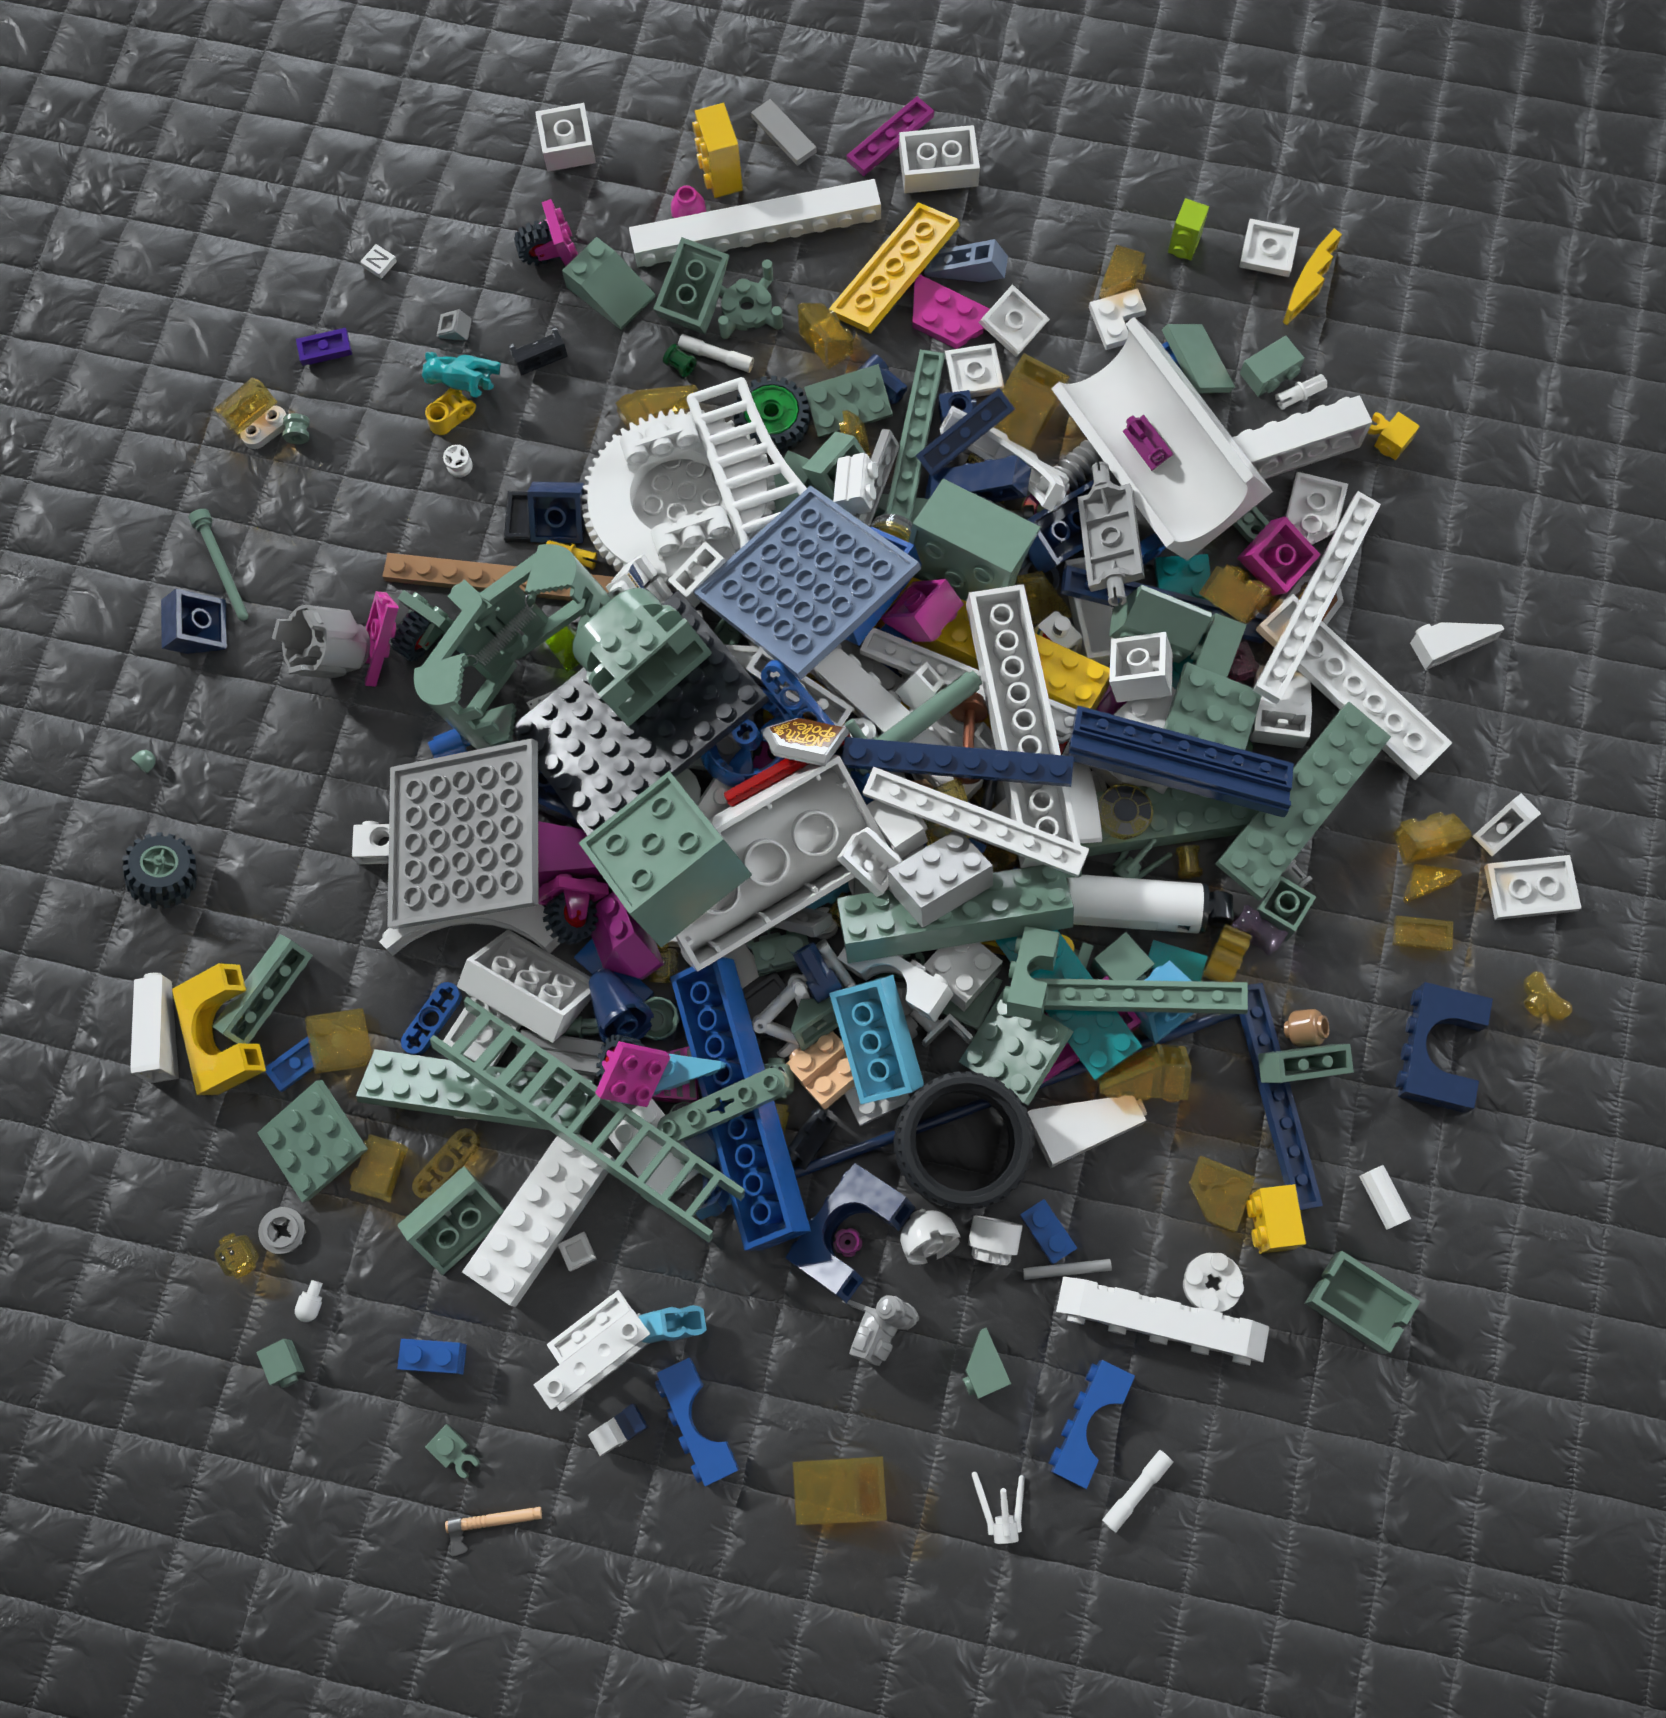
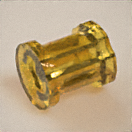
[1175,845,1203,879]

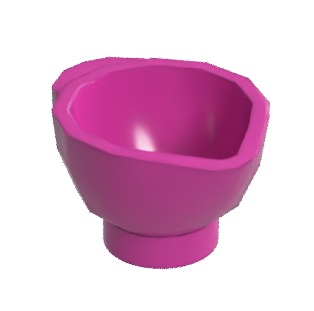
[671,186,706,218]

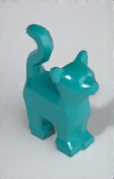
[422,352,501,398]

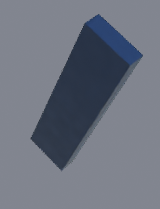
[915,388,1015,476]

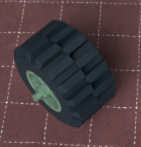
[123,832,197,909]

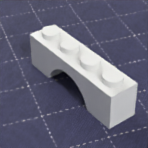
[895,662,996,750]
[837,947,954,1023]

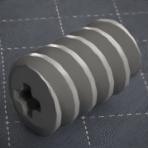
[1053,440,1104,495]

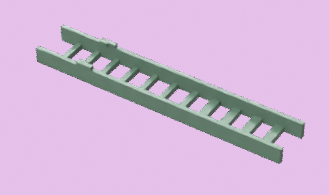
[430,997,745,1243]

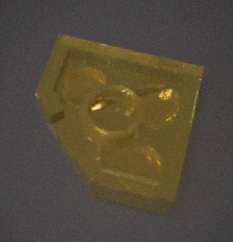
[1189,1155,1255,1233]

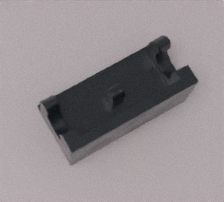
[508,326,568,376]

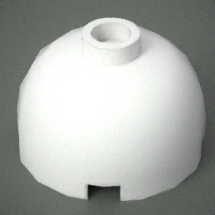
[900,1209,961,1265]

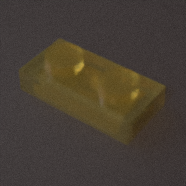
[1393,916,1453,951]

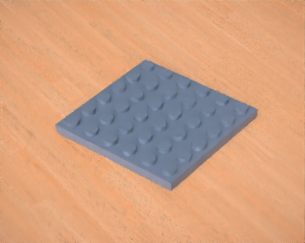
[693,486,921,680]

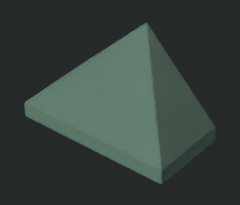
[791,998,839,1051]

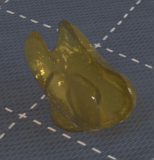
[1523,971,1572,1021]

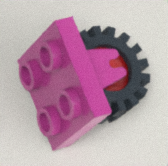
[514,199,578,267]
[538,874,609,945]
[595,1035,671,1107]

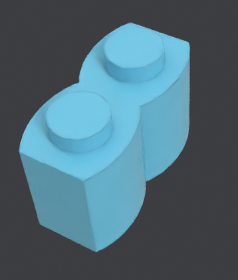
[639,1305,707,1343]

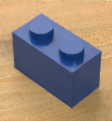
[397,1339,467,1374]

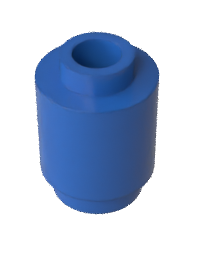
[428,729,471,758]

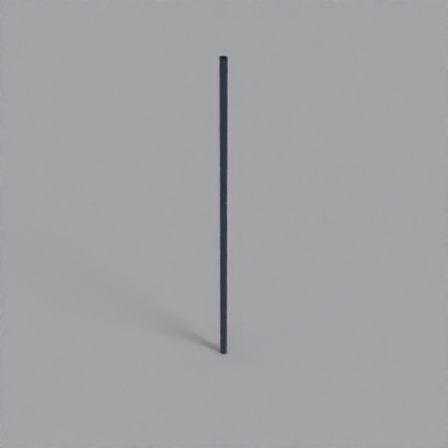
[793,1013,1239,1179]

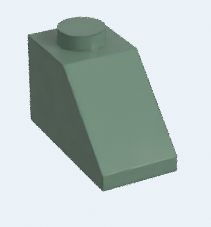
[963,1328,1011,1399]

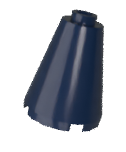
[589,969,654,1045]

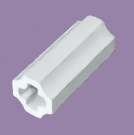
[1359,1165,1411,1230]

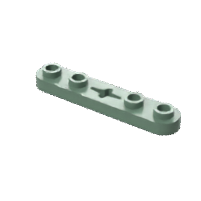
[657,1068,789,1143]

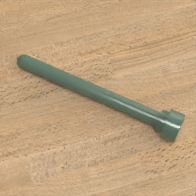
[188,509,248,621]

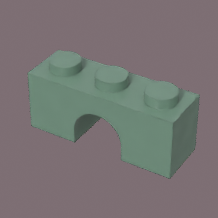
[1002,926,1059,1021]

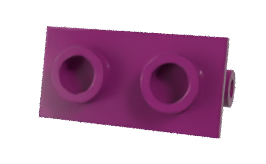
[1122,414,1173,471]

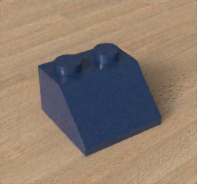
[527,482,585,543]
[161,588,227,654]

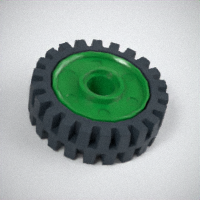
[733,376,810,454]

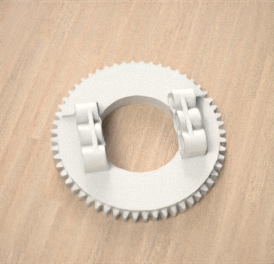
[582,409,776,586]

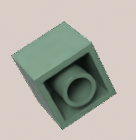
[1250,876,1316,941]
[1090,932,1154,980]

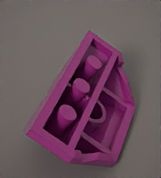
[591,887,664,980]

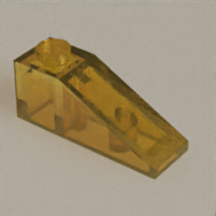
[615,385,698,431]

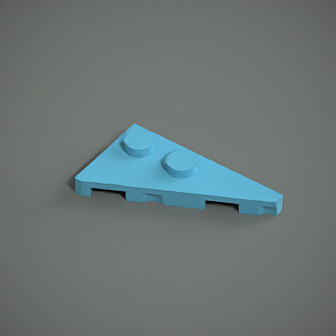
[620,1054,726,1105]

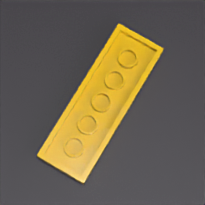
[829,202,960,334]

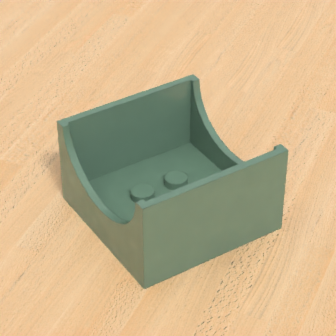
[909,479,1040,602]
[579,771,752,948]

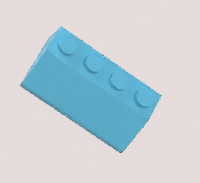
[829,975,924,1104]

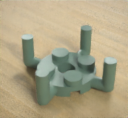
[718,260,783,339]

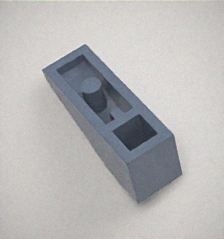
[924,239,1008,282]

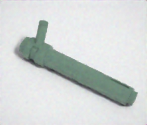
[845,670,982,776]

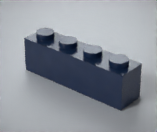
[924,455,1032,502]

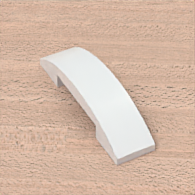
[1068,762,1102,843]

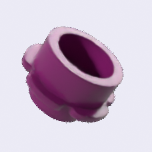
[834,1228,862,1257]

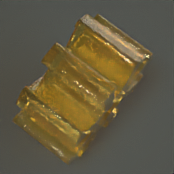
[1202,924,1252,982]

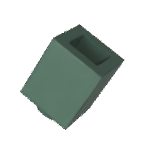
[256,1339,305,1388]

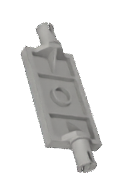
[1078,462,1145,606]

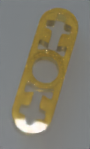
[412,1128,480,1200]

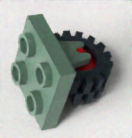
[391,590,454,662]

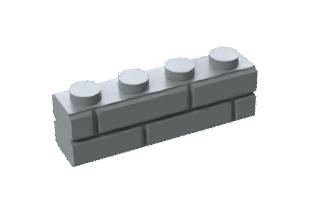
[516,1029,606,1083]

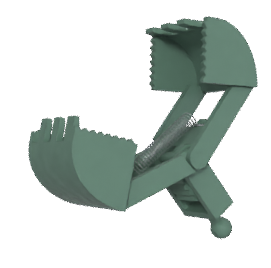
[414,544,611,750]

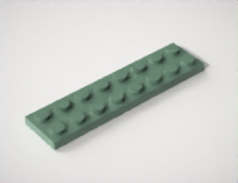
[1215,702,1391,901]
[356,1049,594,1134]

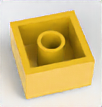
[1246,1184,1306,1254]

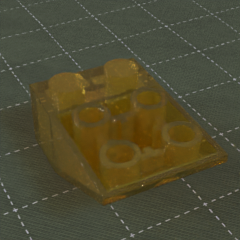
[994,353,1069,451]
[1199,564,1275,624]
[1098,1044,1192,1102]
[793,1456,887,1525]

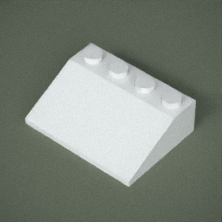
[457,930,592,1043]

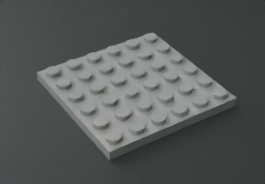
[387,738,538,929]

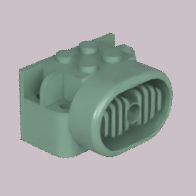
[573,588,712,727]

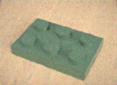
[804,364,893,438]

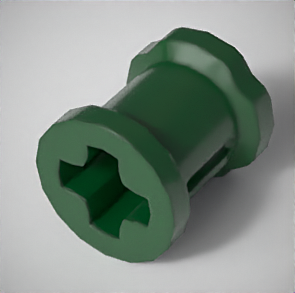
[663,344,697,377]

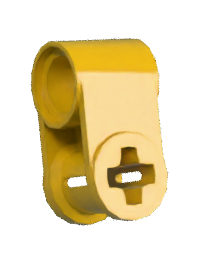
[425,388,476,435]

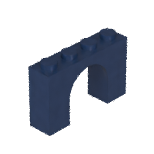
[1396,982,1493,1113]
[785,1163,916,1304]

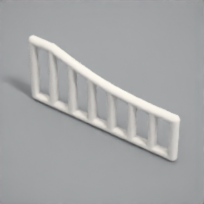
[687,377,807,549]

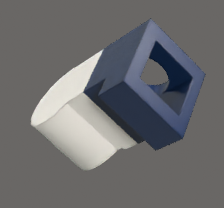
[588,1404,649,1457]

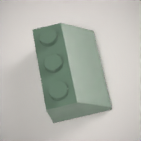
[1109,585,1212,663]
[398,1166,505,1276]

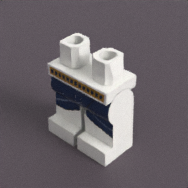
[606,553,673,604]

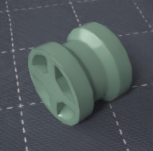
[283,413,310,444]

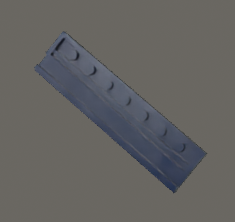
[1067,706,1294,817]

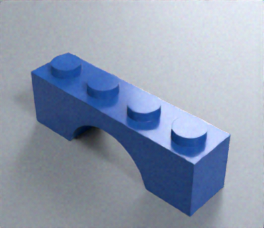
[655,1358,740,1486]
[1049,1360,1135,1489]

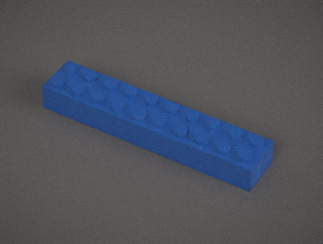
[670,957,811,1251]

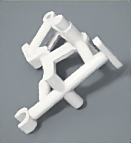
[752,939,856,1057]

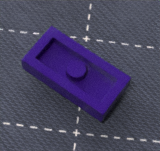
[296,328,352,366]

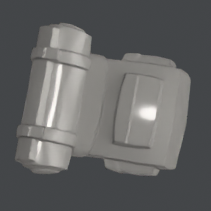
[842,1295,919,1366]

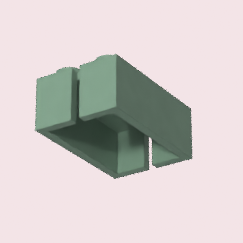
[1304,1251,1420,1354]

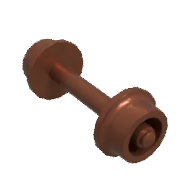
[951,692,988,784]

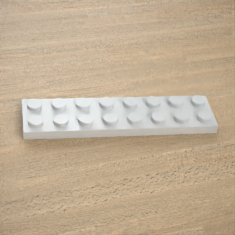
[1256,594,1452,780]

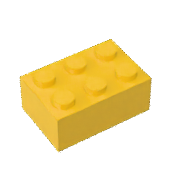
[692,103,743,198]

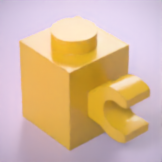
[1367,412,1420,461]

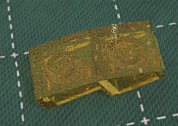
[839,410,871,456]

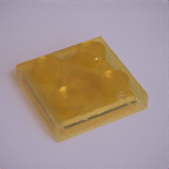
[305,1008,372,1074]

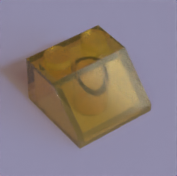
[797,303,854,369]
[1394,812,1472,864]

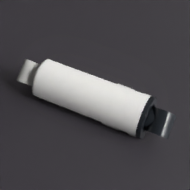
[1066,875,1234,934]

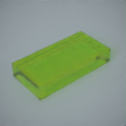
[545,626,580,672]

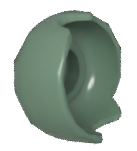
[645,997,679,1040]

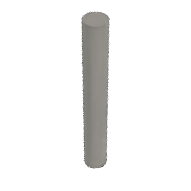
[1023,1259,1112,1280]

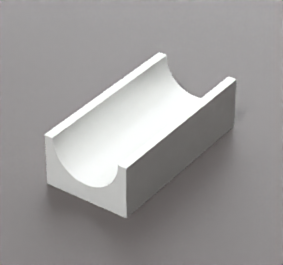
[1051,317,1273,561]
[675,755,888,972]

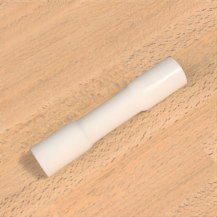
[678,334,754,373]
[1102,1450,1173,1533]

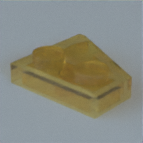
[1016,571,1072,625]

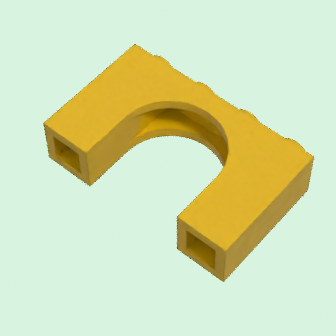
[172,963,266,1095]

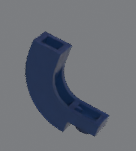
[683,1129,732,1220]

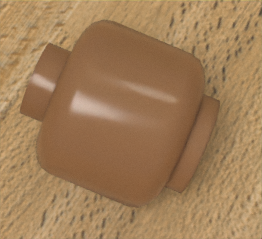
[1284,1009,1329,1047]

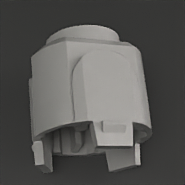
[272,605,370,678]

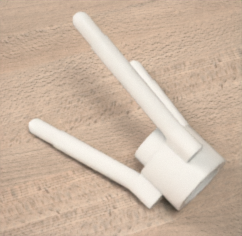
[972,1472,1025,1544]

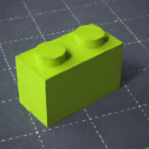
[1168,198,1209,260]

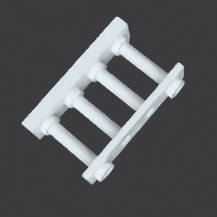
[534,1309,650,1411]

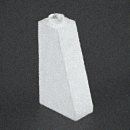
[131,973,179,1083]
[1028,1094,1147,1168]

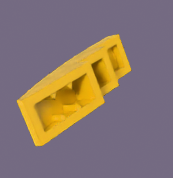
[1283,228,1342,325]

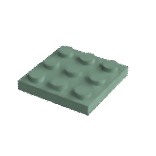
[1164,662,1262,750]
[959,990,1074,1106]
[258,1080,368,1202]

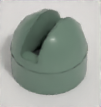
[131,750,156,774]

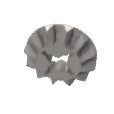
[258,1207,306,1255]

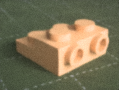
[786,1031,855,1110]

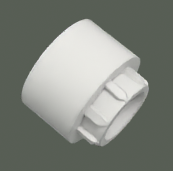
[968,1215,1023,1265]

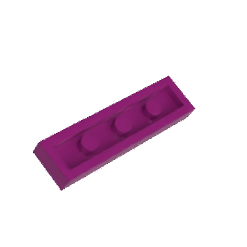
[846,96,934,176]

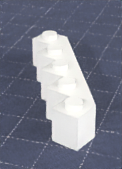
[1056,1277,1269,1366]

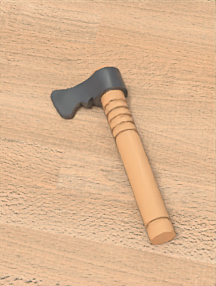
[445,1507,542,1556]

